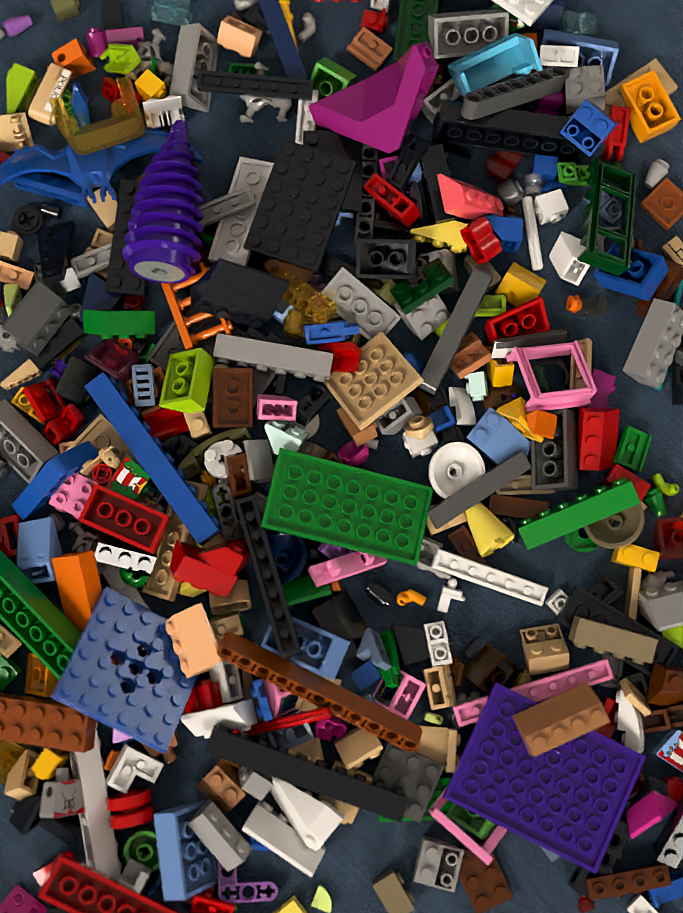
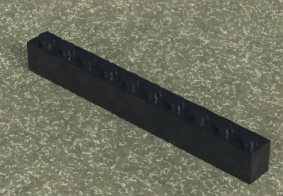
[204,724,409,823]

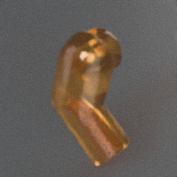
[449,657,466,688]

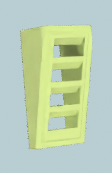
[3,284,23,317]

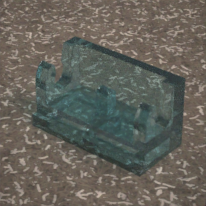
[151,0,193,26]

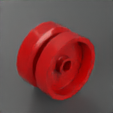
[105,788,155,829]

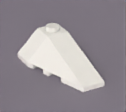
[269,777,345,852]

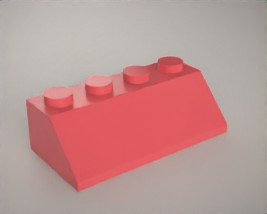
[437,174,504,221]

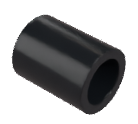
[41,202,63,220]

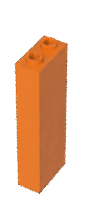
[51,550,116,666]

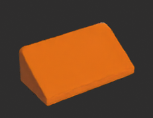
[526,409,557,439]

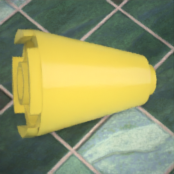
[464,502,515,558]

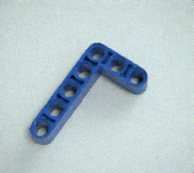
[12,441,99,522]

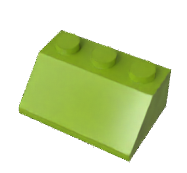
[159,347,215,413]

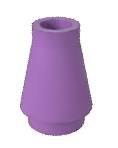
[2,14,33,37]

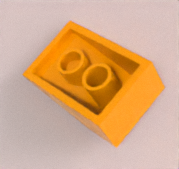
[620,70,681,144]

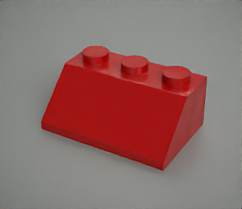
[484,296,550,348]
[577,407,620,471]
[197,537,251,578]
[169,540,238,597]

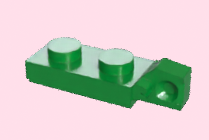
[378,630,400,689]

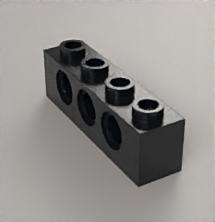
[568,819,631,901]

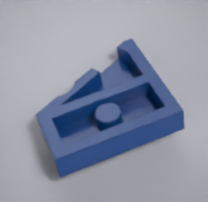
[249,679,273,722]

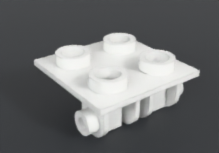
[143,95,185,129]

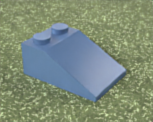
[465,407,531,466]

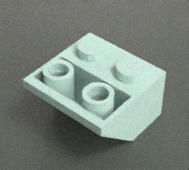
[265,420,310,455]

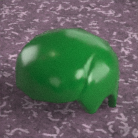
[119,567,152,588]

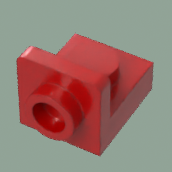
[361,8,389,34]

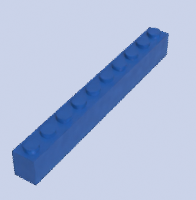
[84,372,222,546]

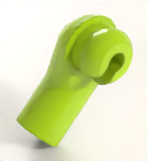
[651,473,679,496]

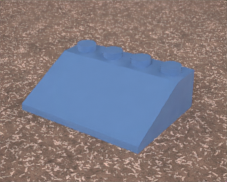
[154,799,218,900]

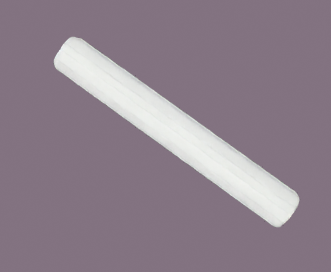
[522,196,543,270]

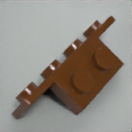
[586,864,671,901]

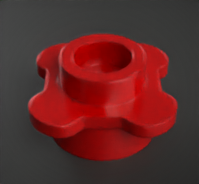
[123,295,145,310]

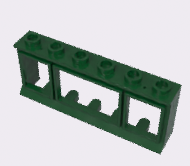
[577,157,638,276]

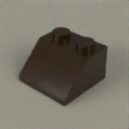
[463,642,521,695]

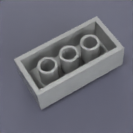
[622,298,683,389]

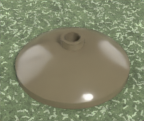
[584,504,645,549]

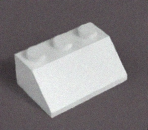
[181,698,258,739]

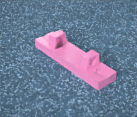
[308,551,387,587]

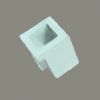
[464,371,489,402]

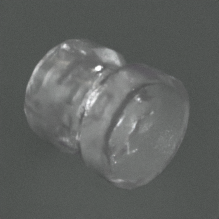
[524,174,543,199]

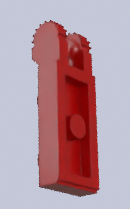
[603,105,631,162]

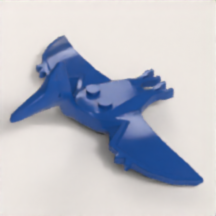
[0,81,203,206]

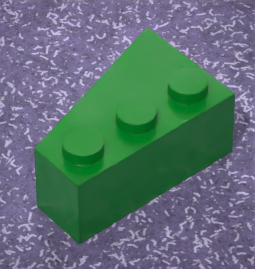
[83,309,155,339]

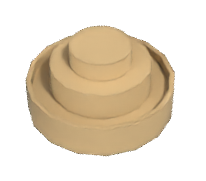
[404,416,434,440]

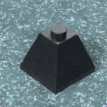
[9,792,43,836]

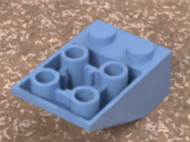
[17,516,63,584]

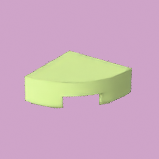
[423,711,444,725]
[311,884,332,913]

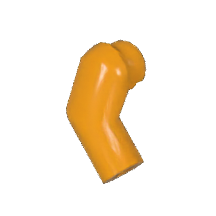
[397,589,427,606]

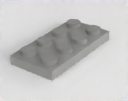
[317,267,401,341]

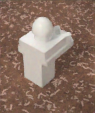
[437,578,466,613]

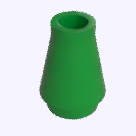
[643,486,667,517]

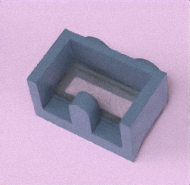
[267,710,315,749]

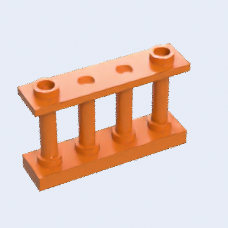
[161,262,234,350]

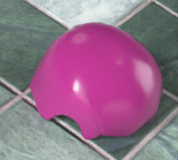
[338,441,369,467]
[314,714,347,741]

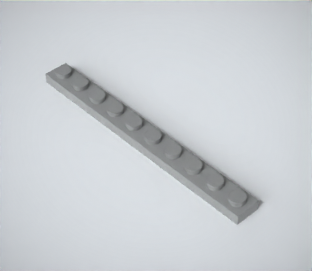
[70,186,256,279]

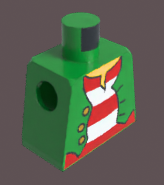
[106,455,158,501]

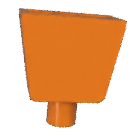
[47,38,96,80]

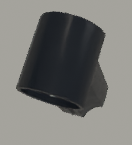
[242,4,272,40]

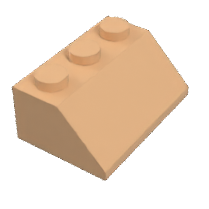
[165,603,224,678]

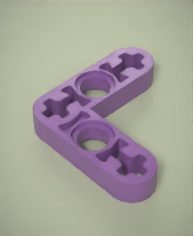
[218,861,278,903]

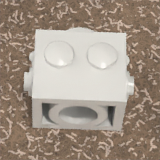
[533,189,569,225]
[402,429,438,458]

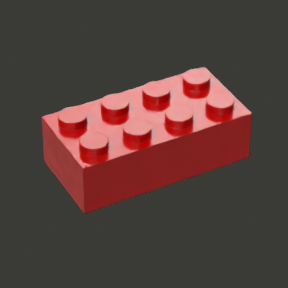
[78,483,172,554]

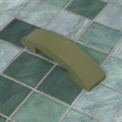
[178,427,253,480]

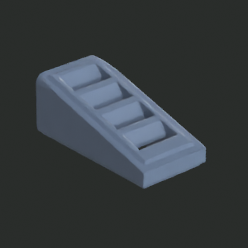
[132,364,156,407]

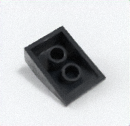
[355,234,416,279]

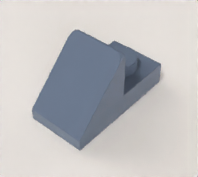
[356,628,392,671]

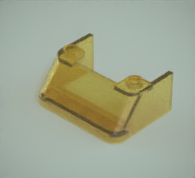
[49,77,145,155]

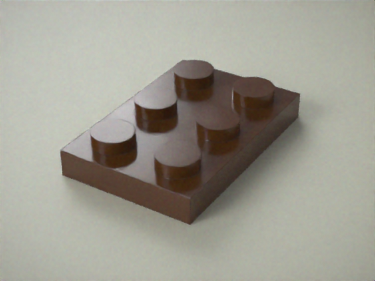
[212,368,253,427]
[458,840,514,913]

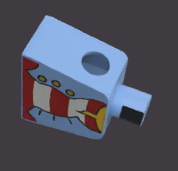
[651,728,683,773]

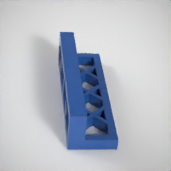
[11,172,94,209]

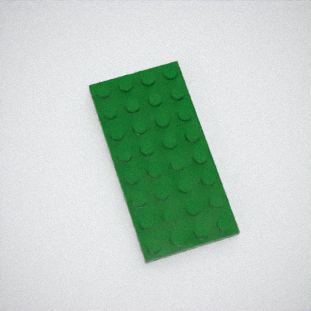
[261,448,433,566]

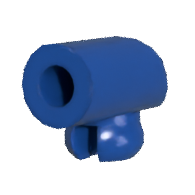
[541,180,567,195]
[245,833,271,851]

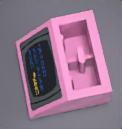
[261,666,304,719]
[371,669,426,720]

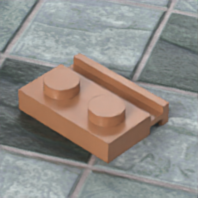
[347,27,393,72]

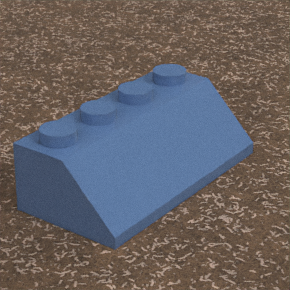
[538,28,619,86]

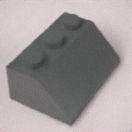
[1,281,73,356]

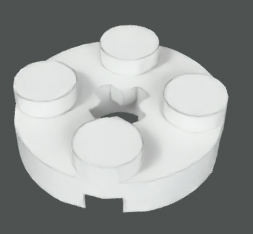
[204,440,242,480]

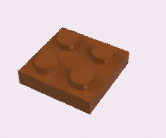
[639,177,683,231]

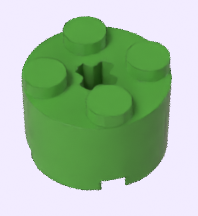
[124,826,160,872]

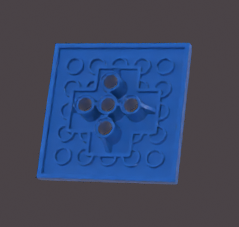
[51,586,198,753]

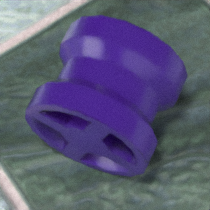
[49,359,67,379]

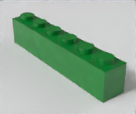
[518,477,641,550]

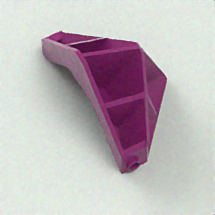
[308,41,439,153]

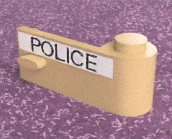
[28,63,73,126]

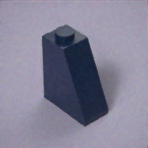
[79,272,125,335]

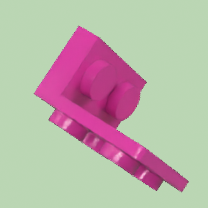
[0,885,47,913]

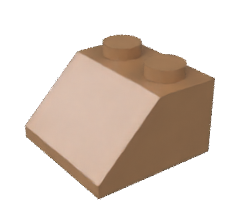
[196,759,247,815]

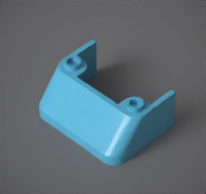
[447,33,543,99]

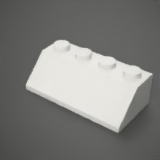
[242,801,326,877]

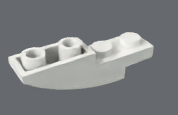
[615,688,644,754]

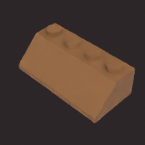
[512,682,610,757]

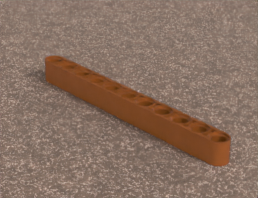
[217,632,423,752]

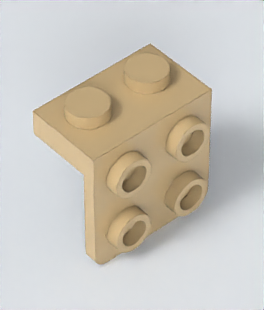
[416,725,460,772]

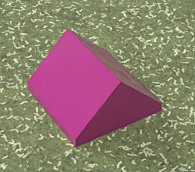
[626,791,678,839]

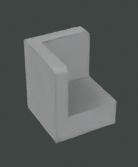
[117,858,152,894]

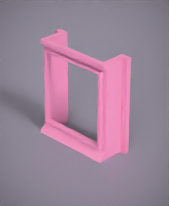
[505,340,597,413]
[428,785,507,865]

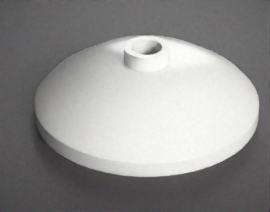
[429,442,485,499]

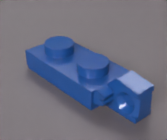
[304,320,359,345]

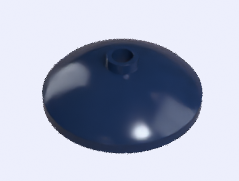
[252,531,308,585]

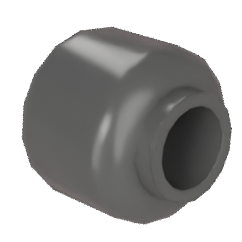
[496,179,525,206]

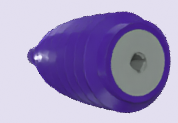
[122,120,204,284]

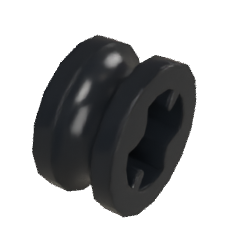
[131,338,149,357]

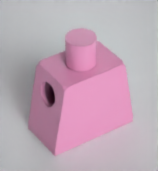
[256,394,297,421]

